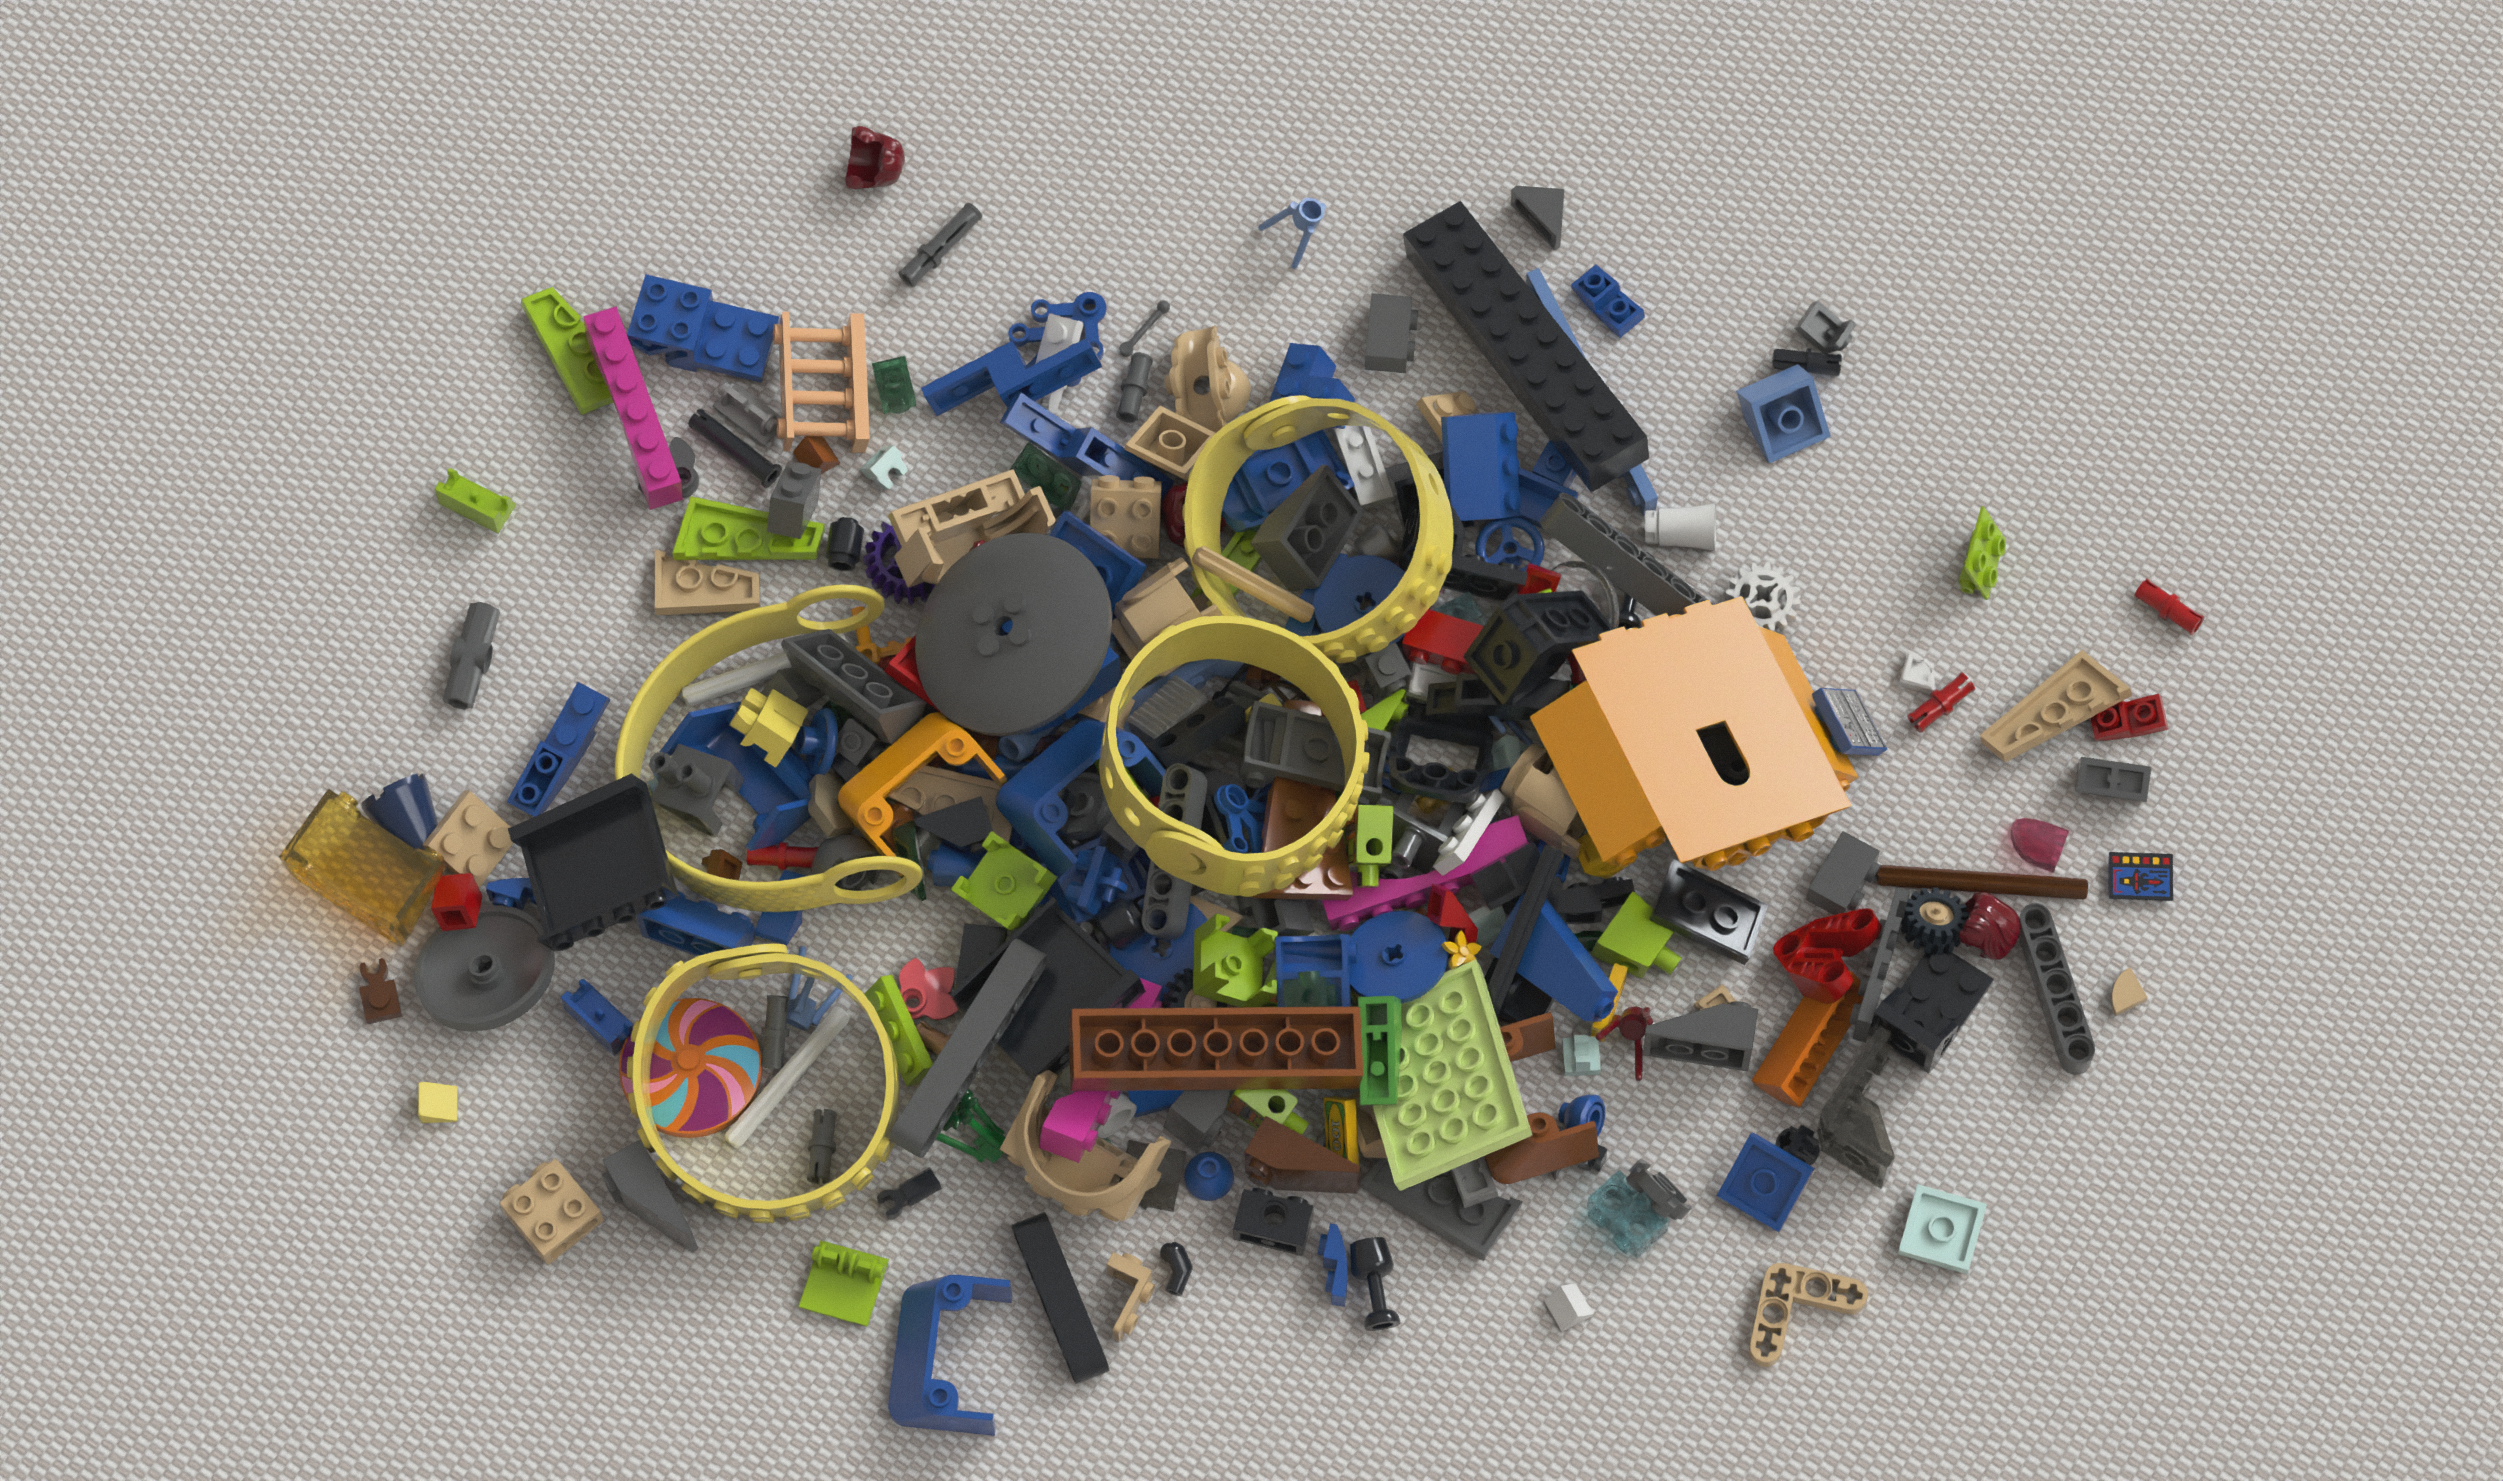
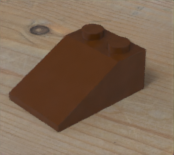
[1244,1116,1361,1194]

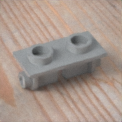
[712,381,782,447]

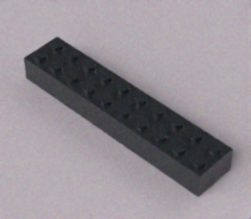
[1403,201,1649,492]

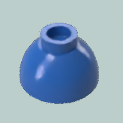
[1558,1094,1605,1137]
[1184,1152,1234,1201]

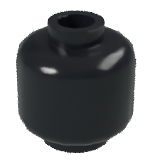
[1094,897,1146,950]

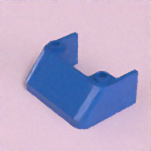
[659,702,814,851]
[996,717,1166,878]
[888,1274,1013,1436]

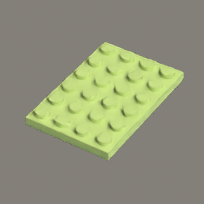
[1372,959,1533,1191]

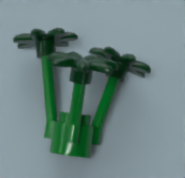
[936,1074,1006,1163]

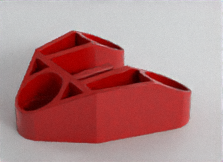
[1773,908,1882,1004]

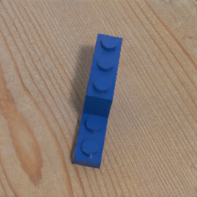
[921,338,1103,416]
[999,392,1174,504]

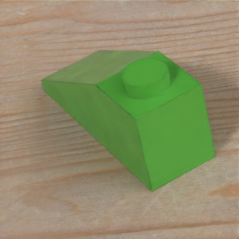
[1358,996,1402,1106]

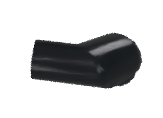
[1160,1242,1193,1297]

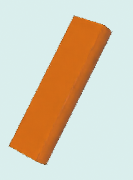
[1751,971,1864,1108]

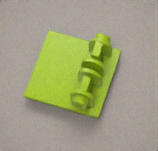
[1958,506,2006,600]
[799,1240,889,1327]

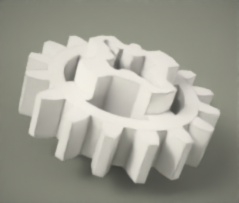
[1725,562,1801,632]

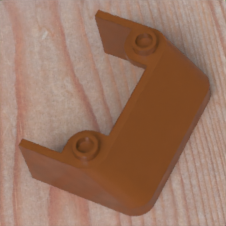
[1484,1012,1599,1184]

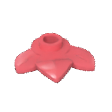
[899,958,959,1020]

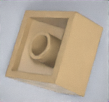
[1124,406,1216,480]

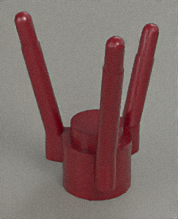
[1596,1006,1653,1081]

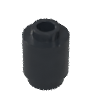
[825,517,864,571]

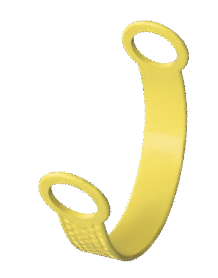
[614,585,923,912]

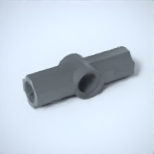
[443,602,500,710]

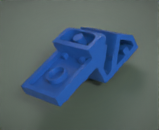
[627,274,780,383]

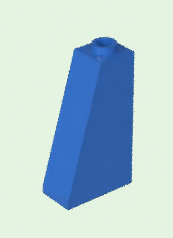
[1489,892,1618,1022]

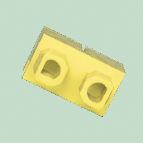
[729,687,809,768]

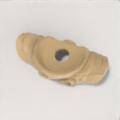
[1165,325,1251,433]

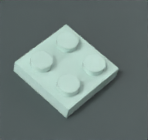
[1898,1184,1987,1274]

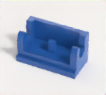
[561,979,634,1056]

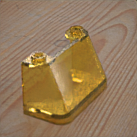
[279,788,446,947]

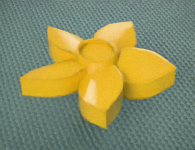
[1441,930,1482,969]

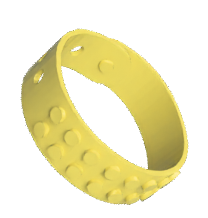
[1182,396,1454,663]
[1099,616,1369,897]
[627,944,900,1223]

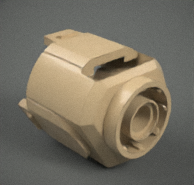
[1111,557,1223,677]
[1501,743,1586,860]

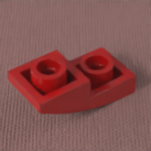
[2091,693,2169,741]

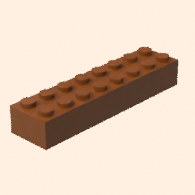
[1068,1007,1363,1091]

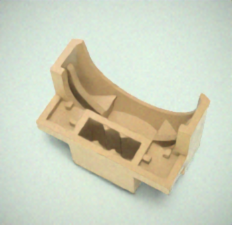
[888,469,1056,588]
[999,1070,1171,1222]

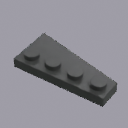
[1849,887,1910,1043]
[1362,1158,1523,1261]

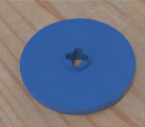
[1313,555,1406,654]
[1110,898,1208,1001]
[1349,911,1449,1004]

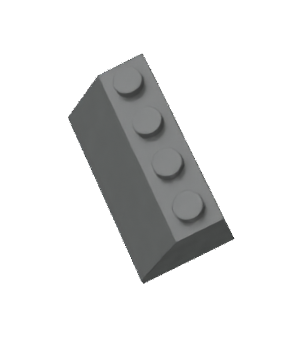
[781,629,926,744]

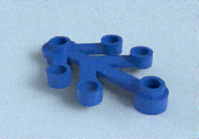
[1008,292,1107,387]
[1214,784,1267,854]

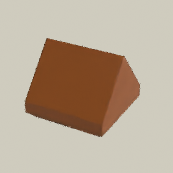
[793,436,840,474]

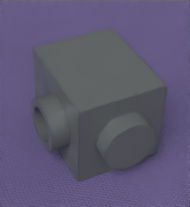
[1360,642,1411,695]

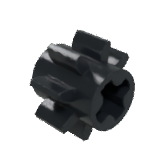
[1775,1124,1820,1166]

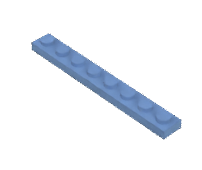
[1526,268,1658,516]

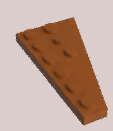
[1252,700,1354,900]

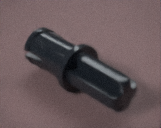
[1772,348,1842,376]

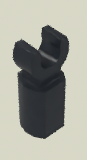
[877,1167,942,1220]

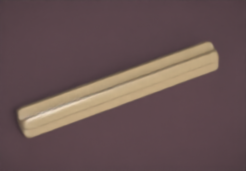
[1192,546,1315,623]

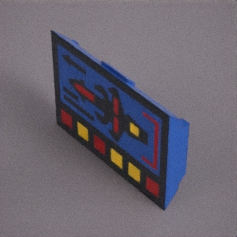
[2108,852,2173,901]

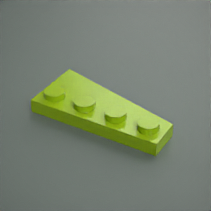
[521,287,613,415]
[672,496,825,560]

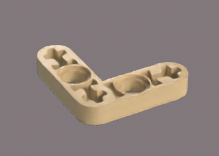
[1749,1263,1868,1367]

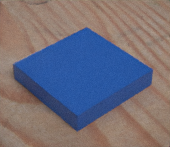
[1716,1132,1815,1232]

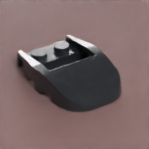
[1389,702,1493,803]

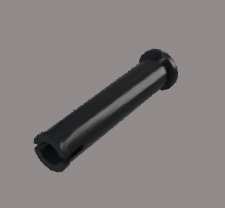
[688,408,782,488]

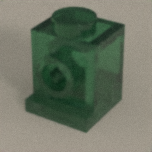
[872,356,916,414]

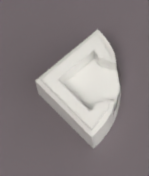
[1899,650,1935,694]

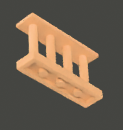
[773,312,870,453]

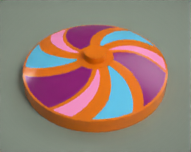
[619,998,763,1138]

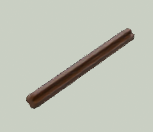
[1877,865,2088,900]

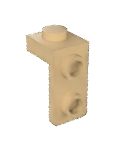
[1106,1252,1155,1342]

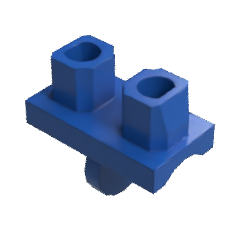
[1065,845,1128,917]

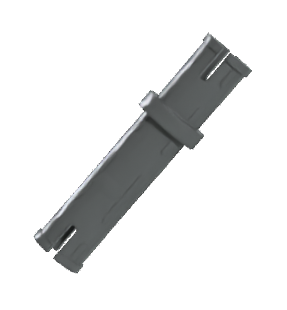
[898,203,982,287]

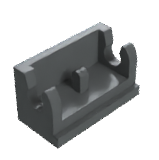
[2075,757,2151,802]

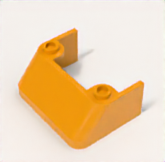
[838,712,1007,877]

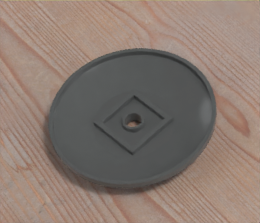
[915,533,1112,736]

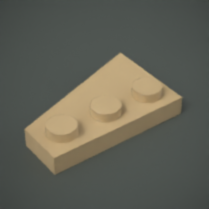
[655,549,760,615]

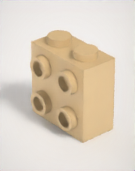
[1090,475,1162,558]
[499,1158,604,1266]

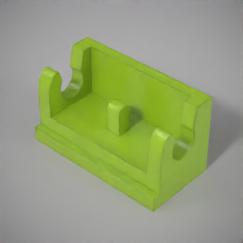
[434,468,516,534]

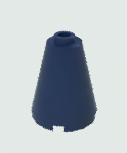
[361,773,443,875]

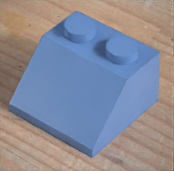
[1736,364,1831,463]

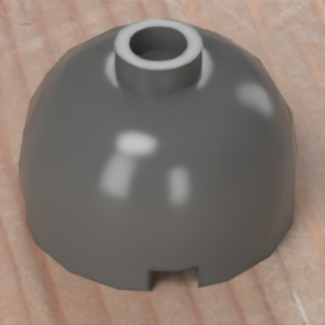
[811,833,882,904]

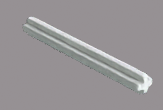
[682,633,847,707]
[725,1006,850,1149]

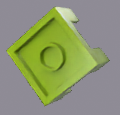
[951,831,1057,931]
[1193,914,1278,1007]

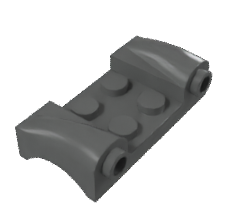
[1238,701,1391,805]

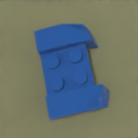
[1221,429,1355,532]

